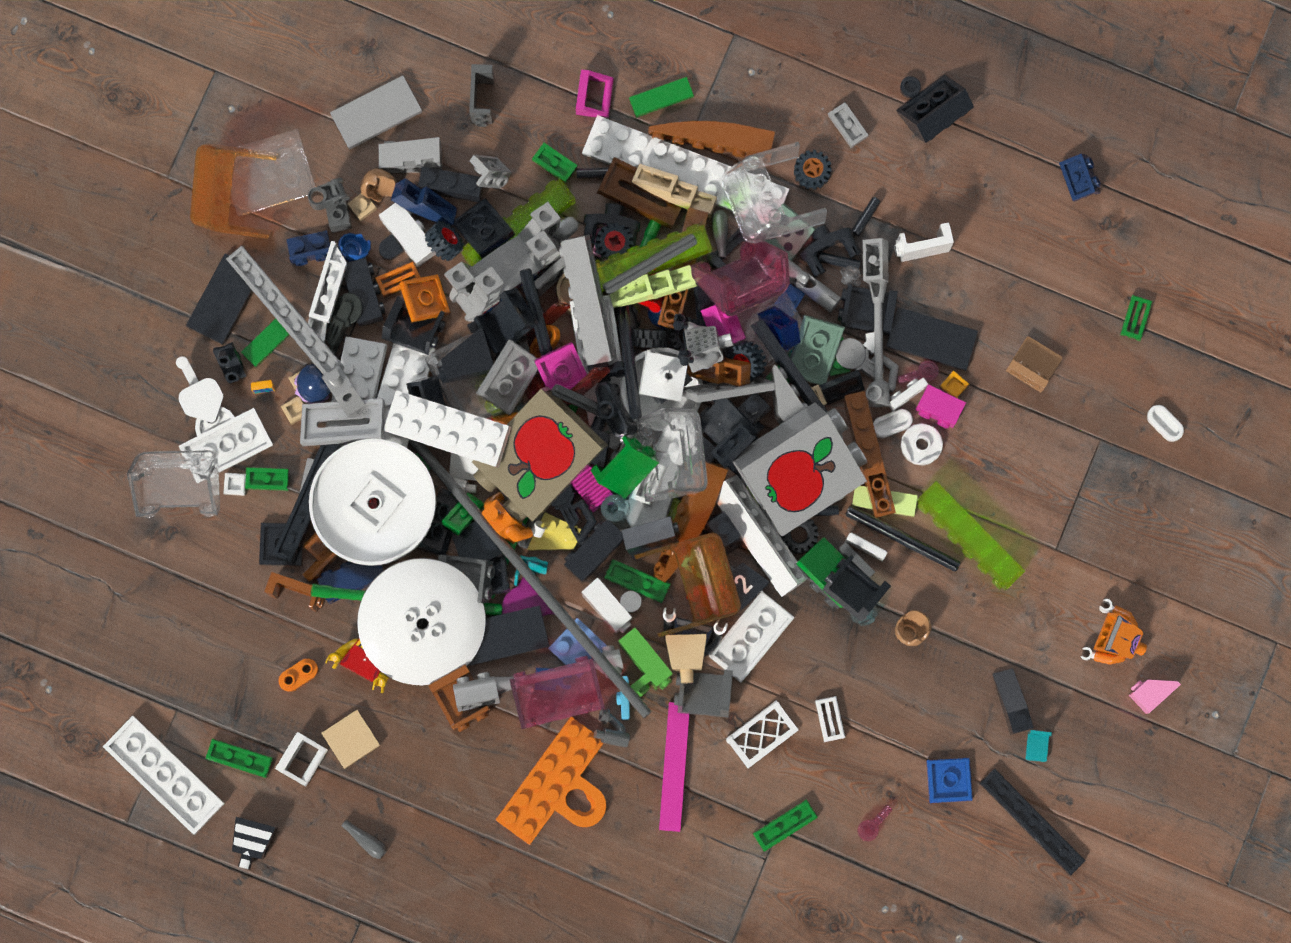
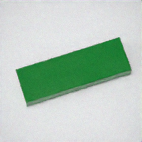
[629,77,694,118]
[241,319,290,368]
[604,559,670,604]
[205,739,273,778]
[753,799,818,852]

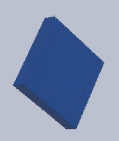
[926,758,973,803]

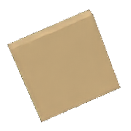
[322,710,381,769]

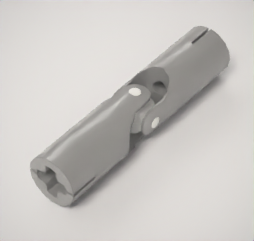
[764,249,841,313]

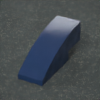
[391,178,457,226]

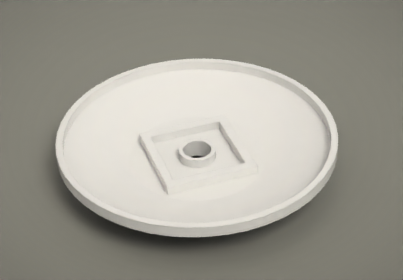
[309,439,436,566]
[357,558,486,685]

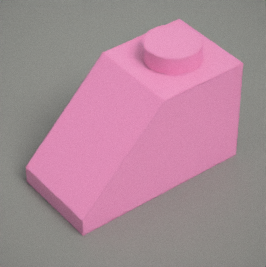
[1129,680,1181,714]

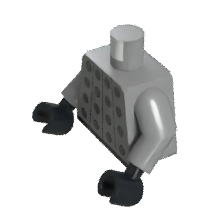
[673,313,734,373]

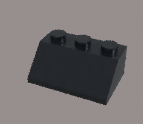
[896,74,974,143]
[415,485,459,556]

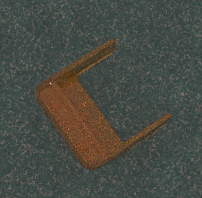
[190,143,281,239]
[634,533,741,637]

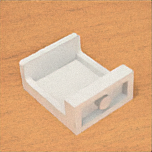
[894,223,954,262]

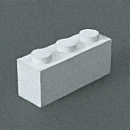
[379,203,436,267]

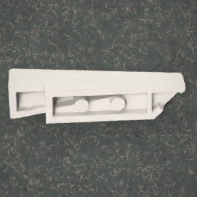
[308,241,347,343]

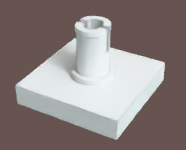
[638,352,687,402]

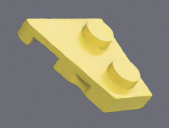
[527,512,581,551]

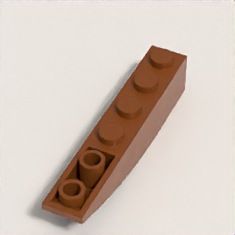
[648,121,775,162]
[658,208,709,329]
[843,391,896,518]
[653,458,728,582]

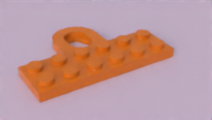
[496,717,606,845]

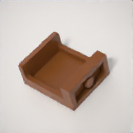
[264,572,326,612]
[428,665,491,732]

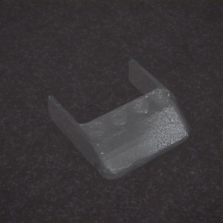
[722,142,827,243]

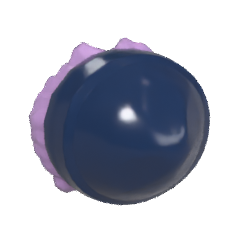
[294,364,331,404]

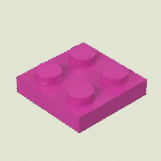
[534,342,590,390]

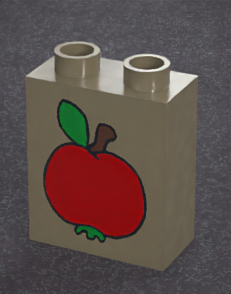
[472,386,608,522]

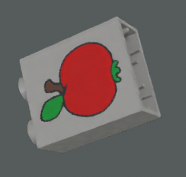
[732,402,868,536]

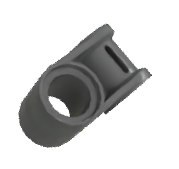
[308,178,350,210]

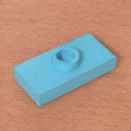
[616,676,630,720]

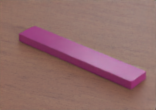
[659,702,689,832]

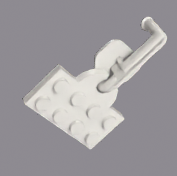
[176,356,273,483]

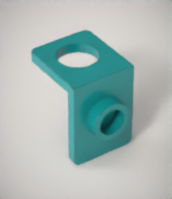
[514,555,548,586]
[1025,730,1052,762]

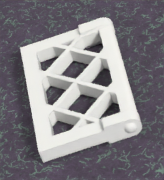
[725,701,798,768]

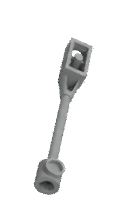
[863,238,890,407]
[453,645,624,712]

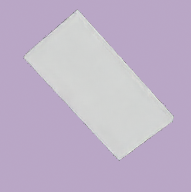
[709,591,795,683]

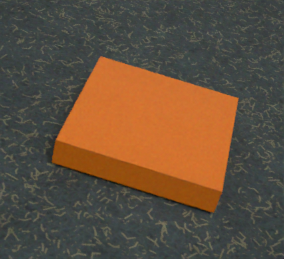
[399,274,451,322]

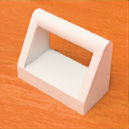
[275,732,328,787]

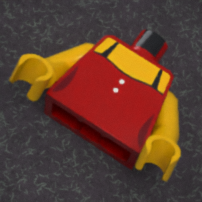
[325,638,389,693]

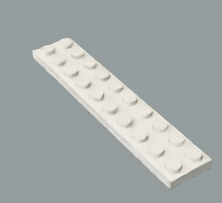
[582,115,789,225]

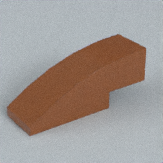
[686,358,751,387]

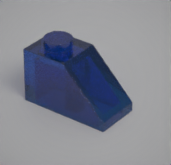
[757,306,801,350]

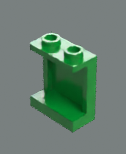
[591,435,659,498]

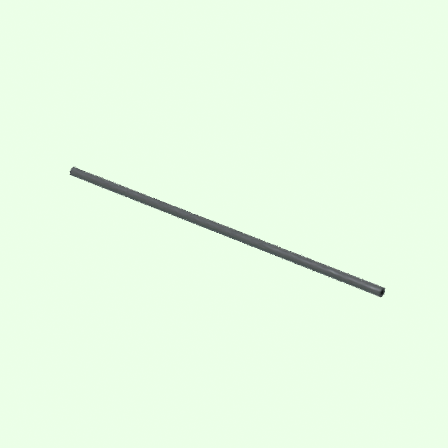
[376,390,652,718]

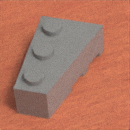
[379,137,442,173]

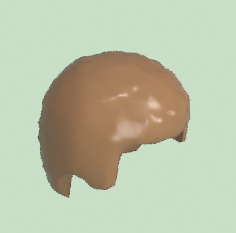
[360,168,396,202]
[895,610,932,646]

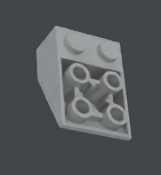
[770,365,808,425]

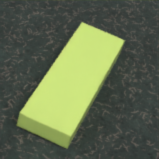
[852,486,918,517]

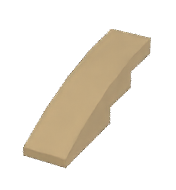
[632,164,717,218]

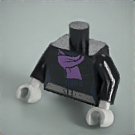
[663,608,728,657]

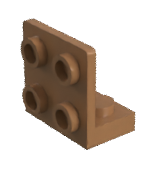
[1006,336,1062,393]

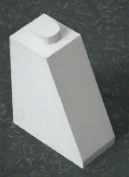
[582,578,632,633]

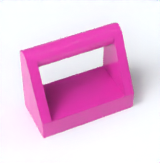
[576,70,614,118]

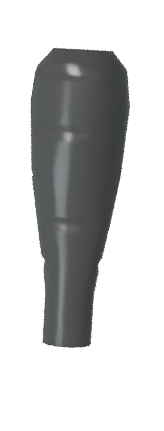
[711,210,728,259]
[341,820,387,859]

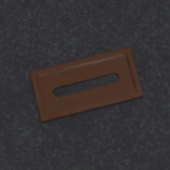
[597,157,682,229]

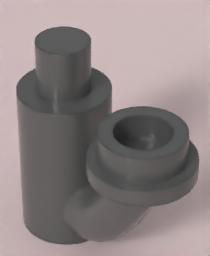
[594,708,630,748]

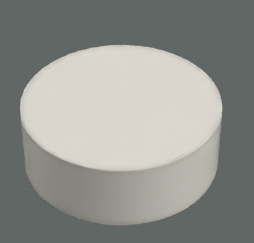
[620,591,641,613]

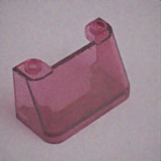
[691,237,790,316]
[509,656,605,729]

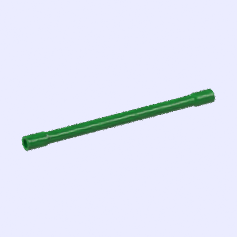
[311,584,502,616]

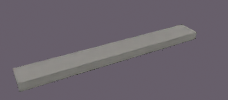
[226,246,345,375]

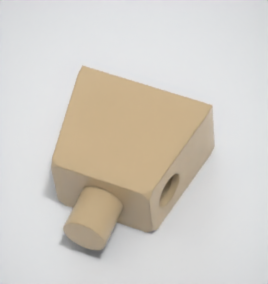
[665,634,706,683]

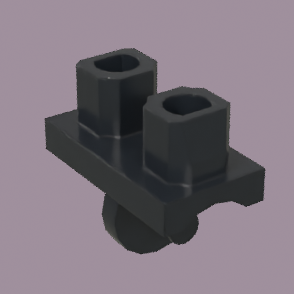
[213,342,248,383]

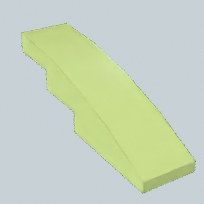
[610,265,697,308]

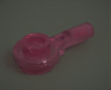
[897,361,939,384]
[857,805,893,842]

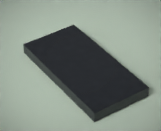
[186,253,252,345]
[886,307,978,371]
[467,605,550,666]

